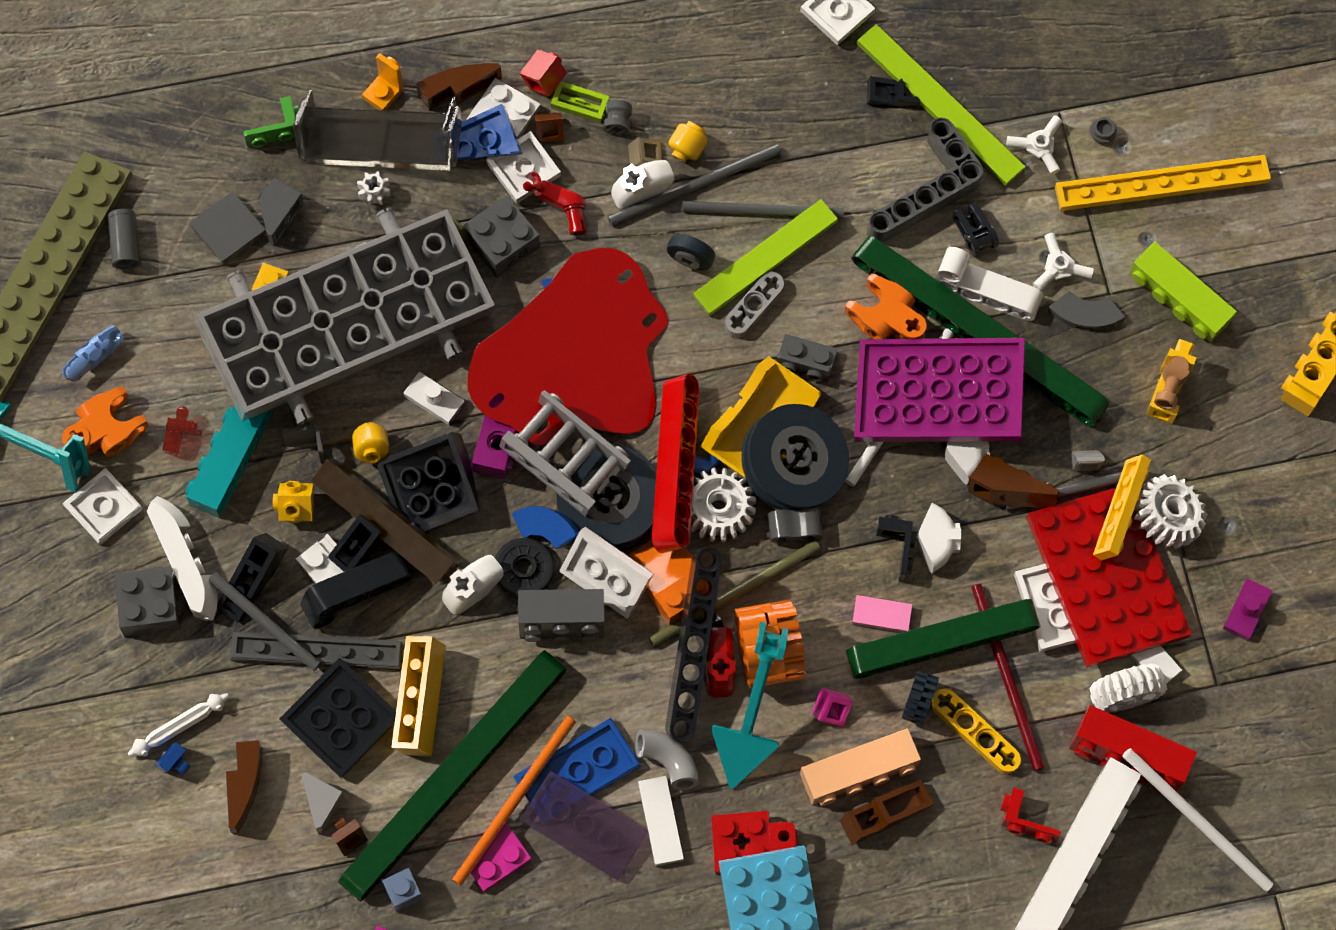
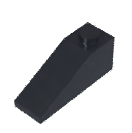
[217,533,289,623]

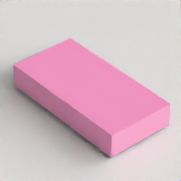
[852,595,912,633]

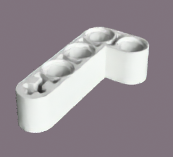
[936,247,1043,321]

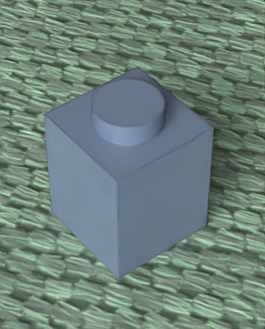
[382,868,423,913]

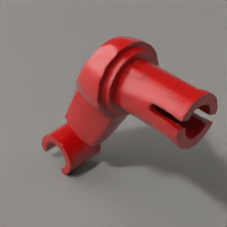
[523,172,587,236]

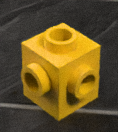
[273,481,314,523]

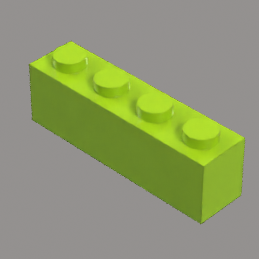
[1129,241,1237,343]

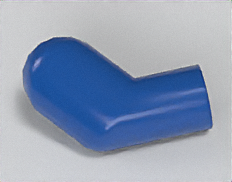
[694,454,722,475]

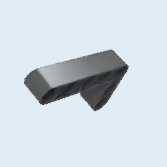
[867,117,983,243]

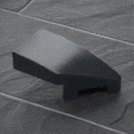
[867,76,920,107]

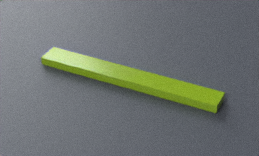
[857,24,1025,187]

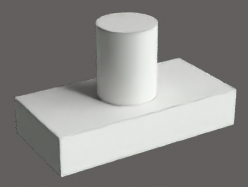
[403,372,465,425]

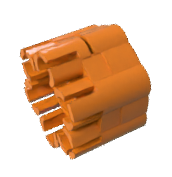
[734,599,806,688]

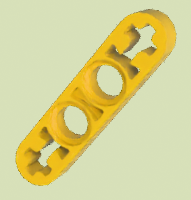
[931,688,1021,775]

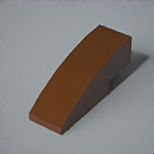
[416,63,502,110]
[226,740,262,834]
[839,779,934,846]

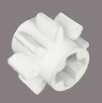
[357,171,390,206]

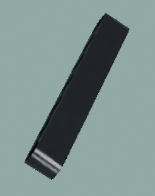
[665,547,722,742]

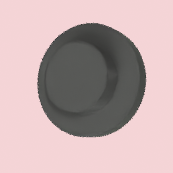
[1090,117,1117,144]

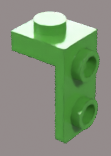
[243,96,301,147]

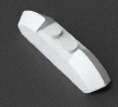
[147,496,218,620]

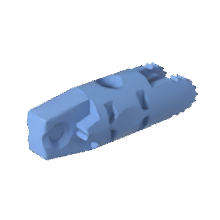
[61,325,125,381]

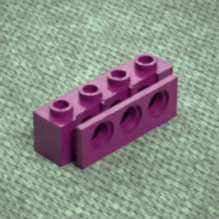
[472,393,519,479]

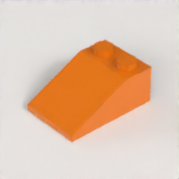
[627,540,709,626]

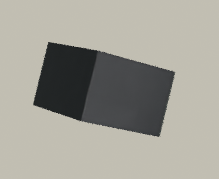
[327,514,382,572]

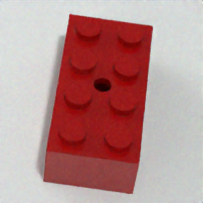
[1069,705,1197,794]

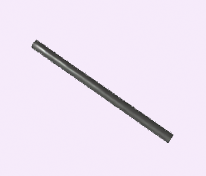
[608,144,781,226]

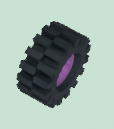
[902,670,939,726]

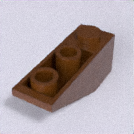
[968,453,1060,508]

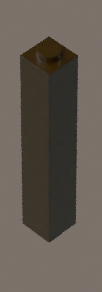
[311,459,461,585]

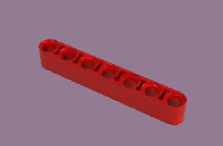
[652,373,700,554]

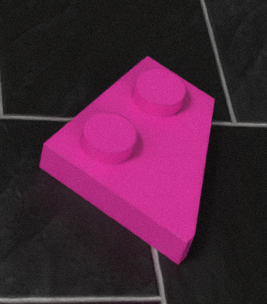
[470,815,531,893]

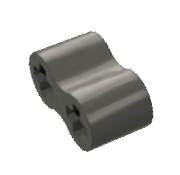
[768,508,823,544]

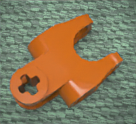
[844,274,926,339]
[62,386,149,457]

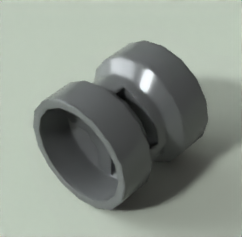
[604,100,632,136]

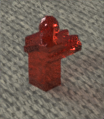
[162,406,202,455]

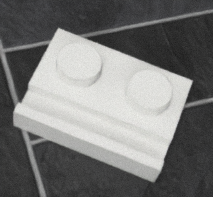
[296,534,343,584]

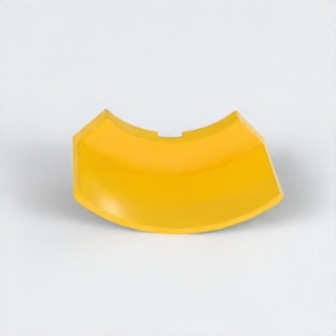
[700,356,821,478]

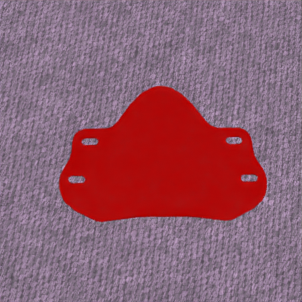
[468,248,668,445]

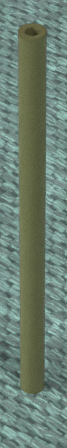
[649,540,821,647]

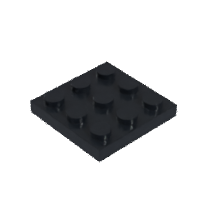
[279,657,396,779]

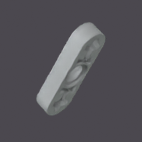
[725,272,784,338]

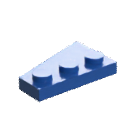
[430,104,523,163]

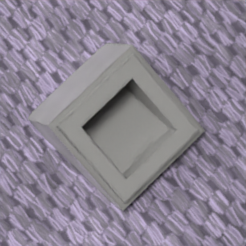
[1071,450,1105,471]

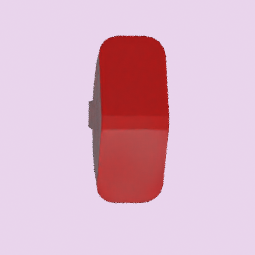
[705,627,736,698]

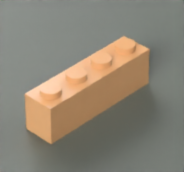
[800,728,921,806]

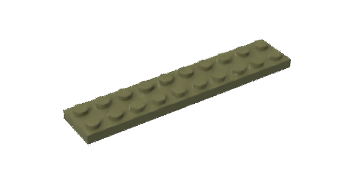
[0,151,133,403]

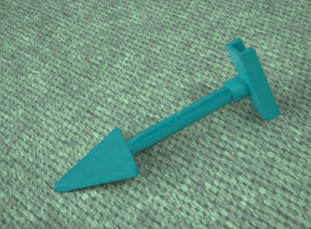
[0,402,91,493]
[712,622,789,789]

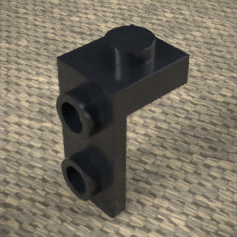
[876,515,917,582]

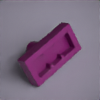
[1222,578,1272,641]

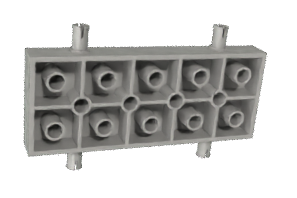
[195,207,495,425]

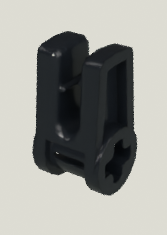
[953,201,999,256]

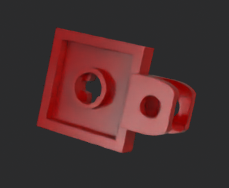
[711,811,798,874]

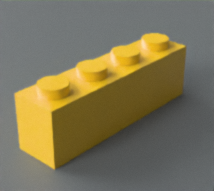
[392,636,446,756]

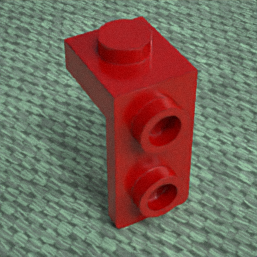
[1000,787,1061,844]

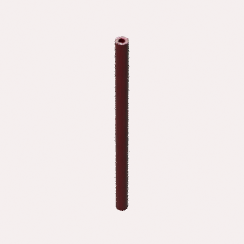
[971,584,1044,772]

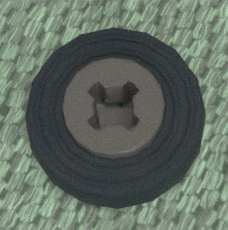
[667,234,715,271]

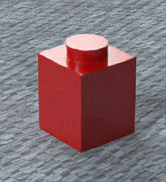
[520,50,567,97]

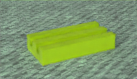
[551,81,610,123]

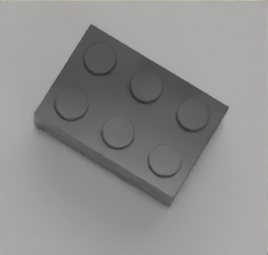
[518,589,604,642]

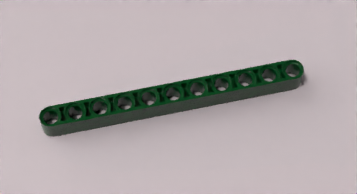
[851,236,1109,427]
[338,650,567,902]

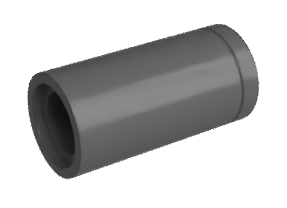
[108,209,139,270]

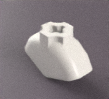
[611,160,674,209]
[944,441,990,485]
[916,502,961,573]
[442,555,504,615]

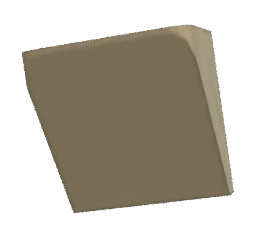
[628,137,662,167]

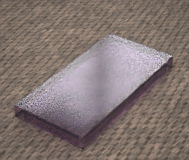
[520,771,648,881]

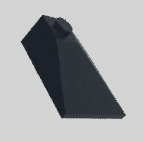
[377,432,480,532]

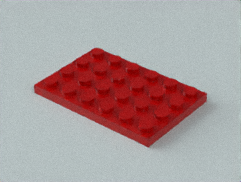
[1026,488,1192,668]

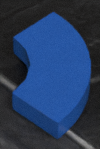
[512,506,579,549]

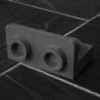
[777,334,837,382]

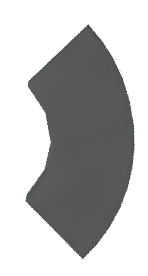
[1048,291,1125,330]

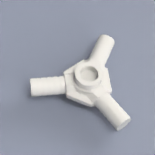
[1006,116,1062,175]
[1033,233,1094,291]

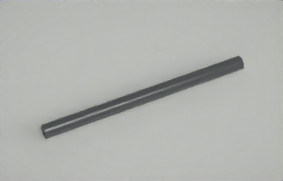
[682,201,844,219]

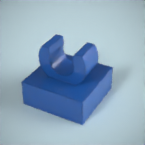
[155,743,190,775]

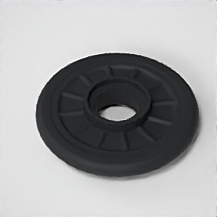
[495,538,555,596]

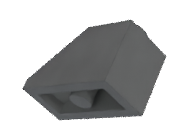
[259,178,304,246]

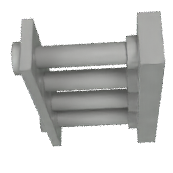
[499,390,631,517]

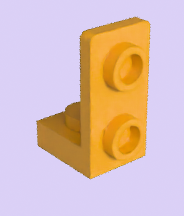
[362,53,403,114]

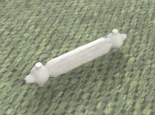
[128,693,229,757]

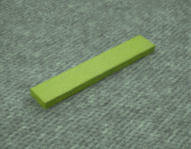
[693,199,838,317]

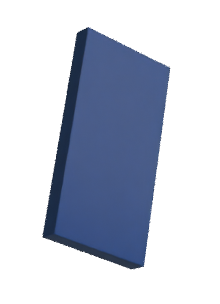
[513,718,641,826]

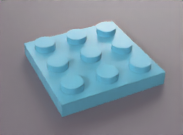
[719,845,819,930]

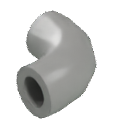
[635,729,699,790]

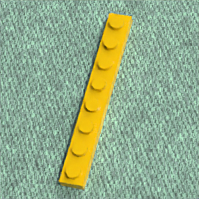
[1055,155,1271,211]

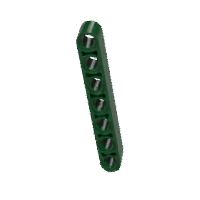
[845,599,1041,679]

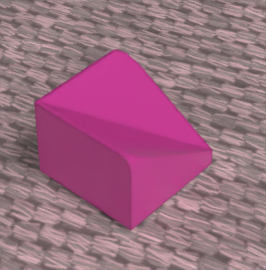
[812,688,854,727]

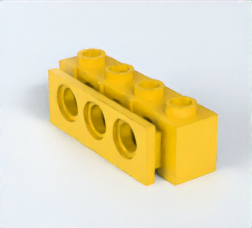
[1280,311,1336,417]

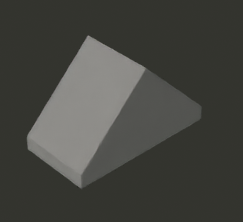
[301,772,344,834]

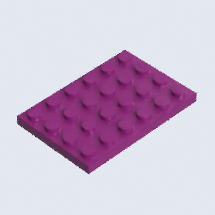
[854,338,1025,442]

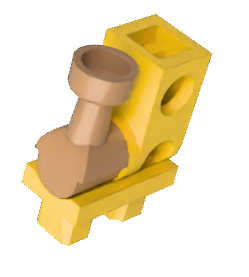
[1146,339,1197,424]

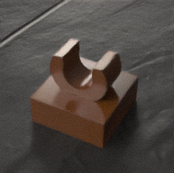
[535,112,564,143]
[331,817,368,856]

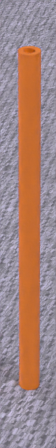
[452,716,576,886]

